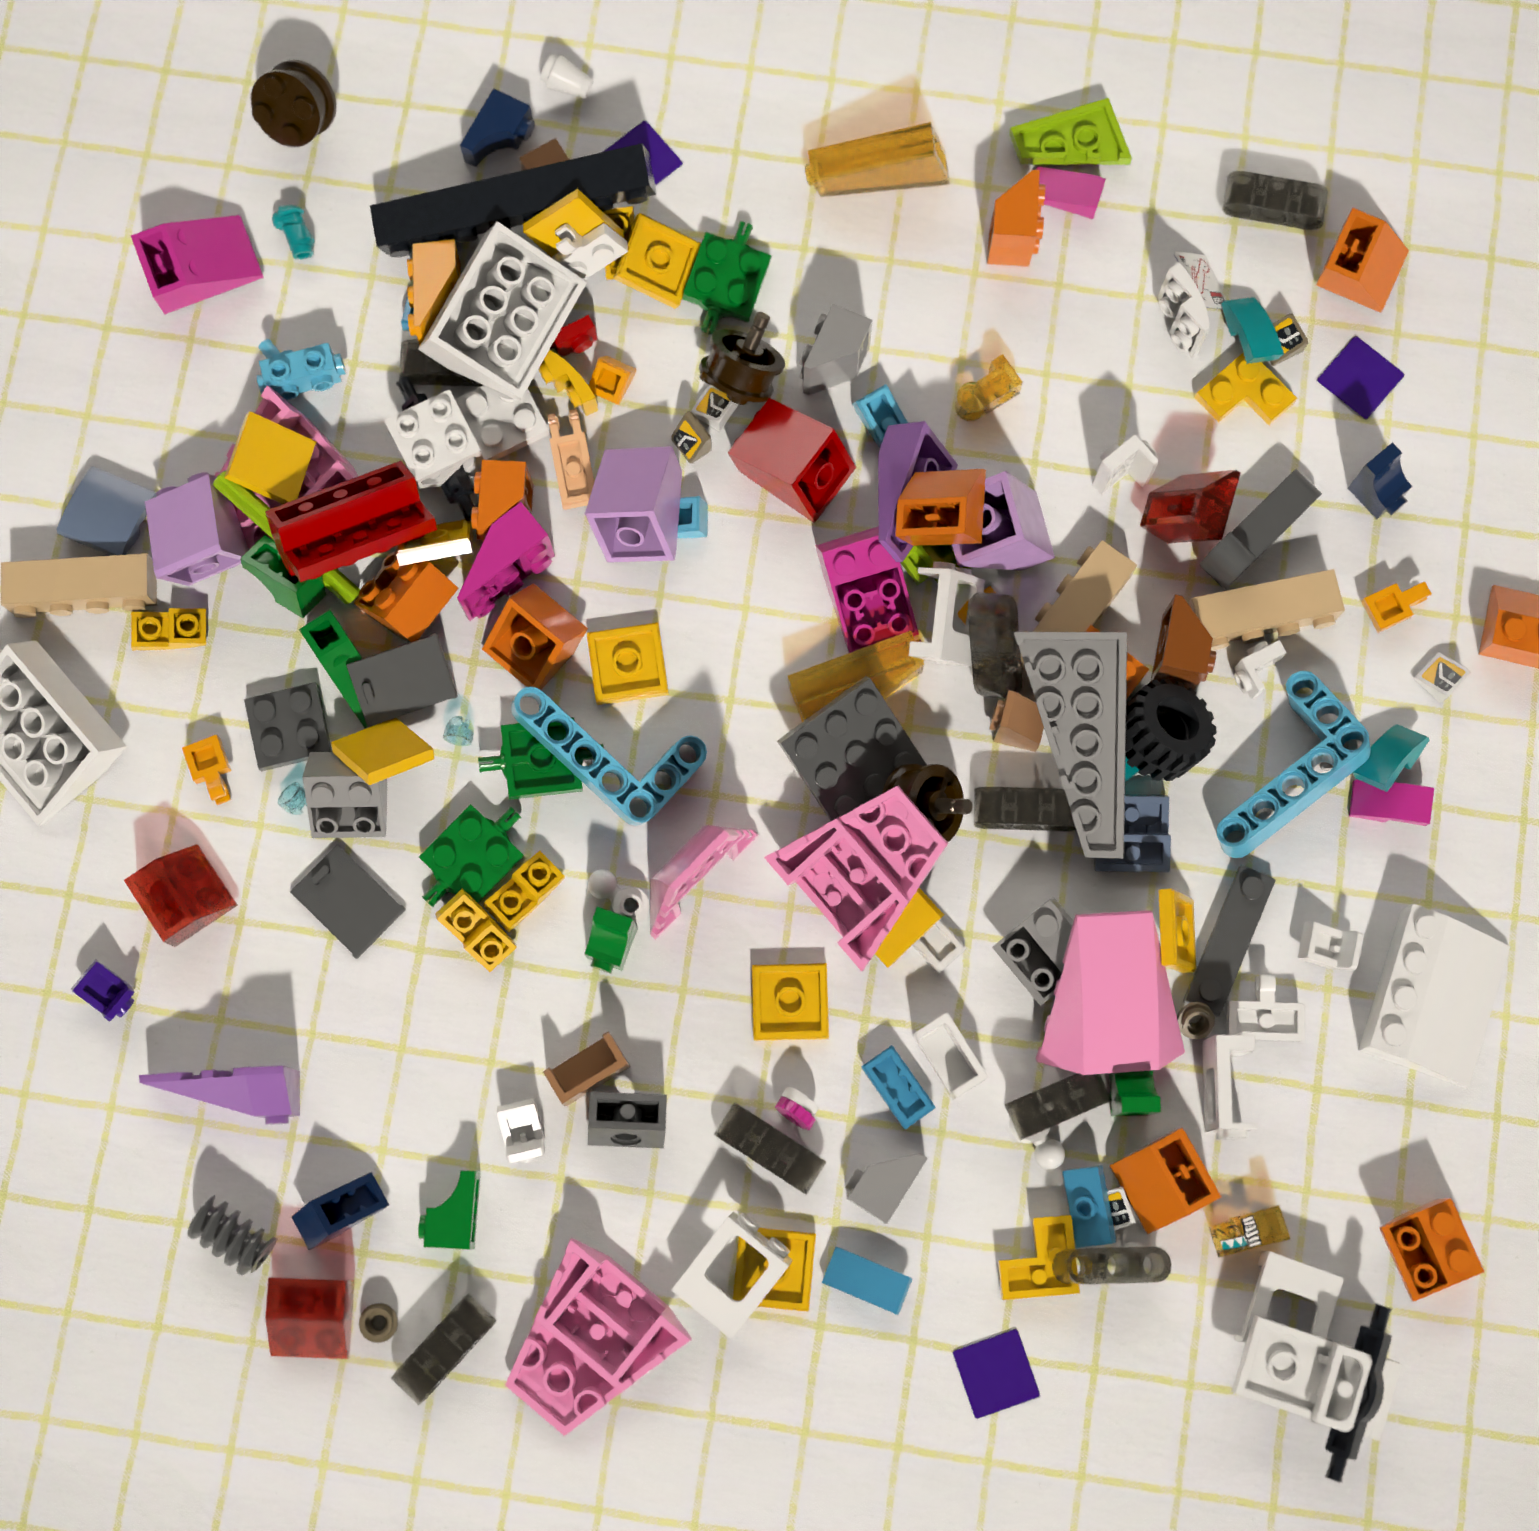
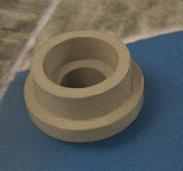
[1177,1002,1215,1039]
[359,1303,398,1343]

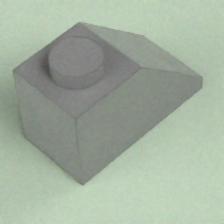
[845,1154,928,1224]

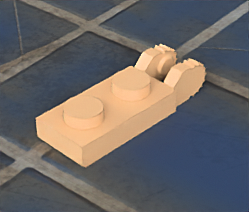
[547,409,595,510]

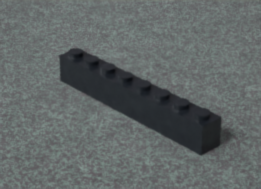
[369,143,657,257]

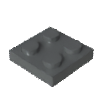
[244,682,332,772]

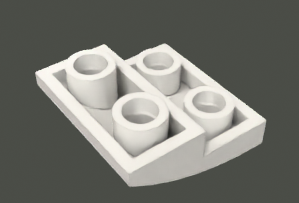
[1157,262,1210,358]

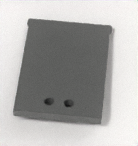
[346,633,458,727]
[290,844,406,959]

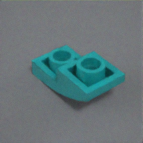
[1221,297,1284,364]
[1353,724,1430,792]

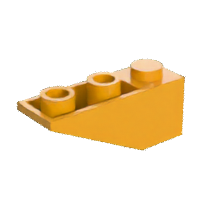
[407,239,461,345]

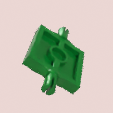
[682,221,772,335]
[478,717,604,800]
[419,804,525,907]

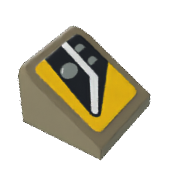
[1270,313,1308,366]
[671,411,712,463]

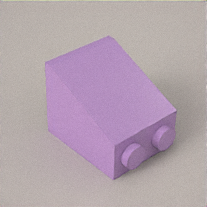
[585,446,682,562]
[952,471,1055,571]
[145,472,249,586]

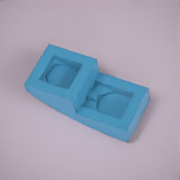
[822,1247,913,1315]

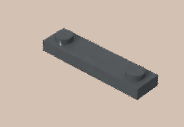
[1183,864,1276,1017]

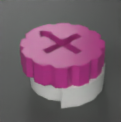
[775,1087,819,1130]

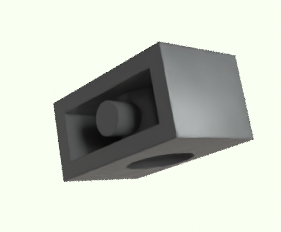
[587,1092,667,1148]

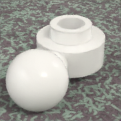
[588,870,650,924]
[1009,1103,1065,1170]

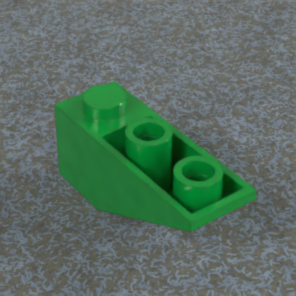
[299,610,367,728]

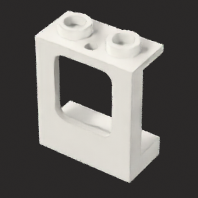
[909,562,985,667]
[1202,1035,1258,1140]
[671,1211,793,1340]
[1234,1251,1344,1351]

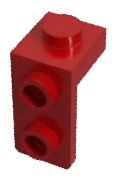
[549,315,598,357]

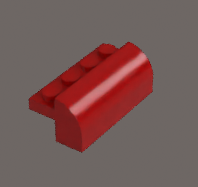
[265,461,437,582]

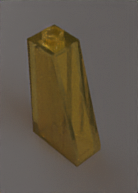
[805,122,950,197]
[787,631,925,722]

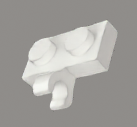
[551,223,628,280]
[1226,975,1305,1042]

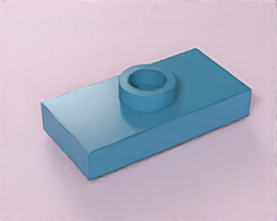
[861,1045,936,1130]
[1062,1165,1116,1248]

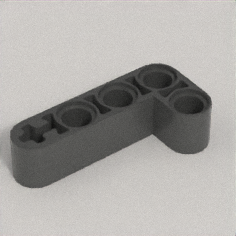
[1199,469,1322,590]

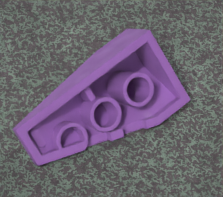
[878,421,958,562]
[139,1065,300,1125]

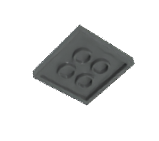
[777,676,927,821]

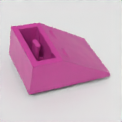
[131,215,264,314]
[457,502,555,621]
[815,526,919,656]

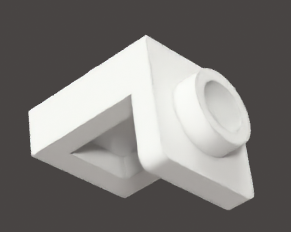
[1234,640,1287,699]
[1298,921,1363,970]
[497,1098,545,1163]

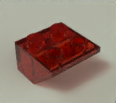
[1140,470,1241,544]
[124,844,238,947]
[265,1277,355,1359]

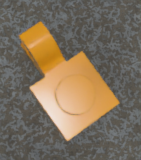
[1361,582,1431,633]
[182,734,232,805]

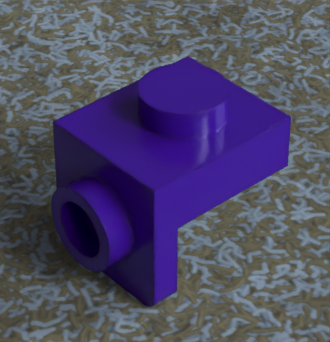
[71,959,134,1022]

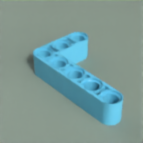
[1217,671,1371,858]
[511,687,707,826]

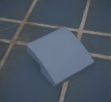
[56,466,156,556]
[1094,795,1171,872]

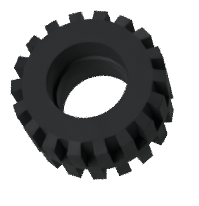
[1126,679,1217,781]

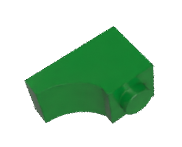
[240,535,327,618]
[584,907,637,974]
[1109,1070,1161,1116]
[418,1170,481,1250]

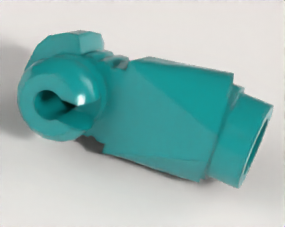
[272,205,315,259]

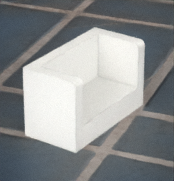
[913,1012,989,1100]

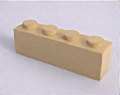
[1013,540,1137,671]
[1,553,157,618]
[1188,569,1345,651]

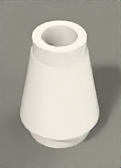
[540,54,594,99]

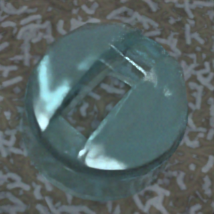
[443,716,474,746]
[278,782,307,815]

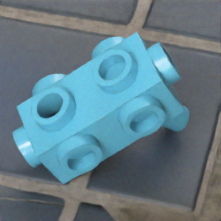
[256,339,346,400]

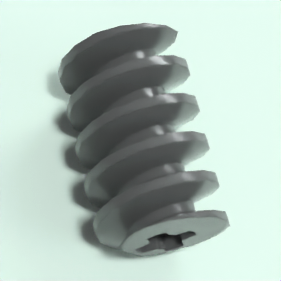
[187,1195,277,1275]

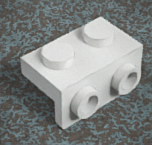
[1092,434,1159,495]

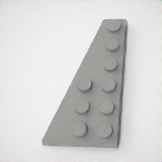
[1014,632,1128,859]

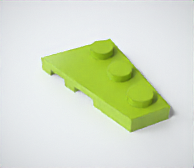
[1009,97,1132,165]

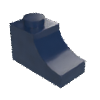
[460,88,535,167]
[1348,442,1412,519]
[291,1172,389,1251]

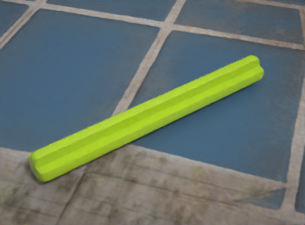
[213,470,360,605]

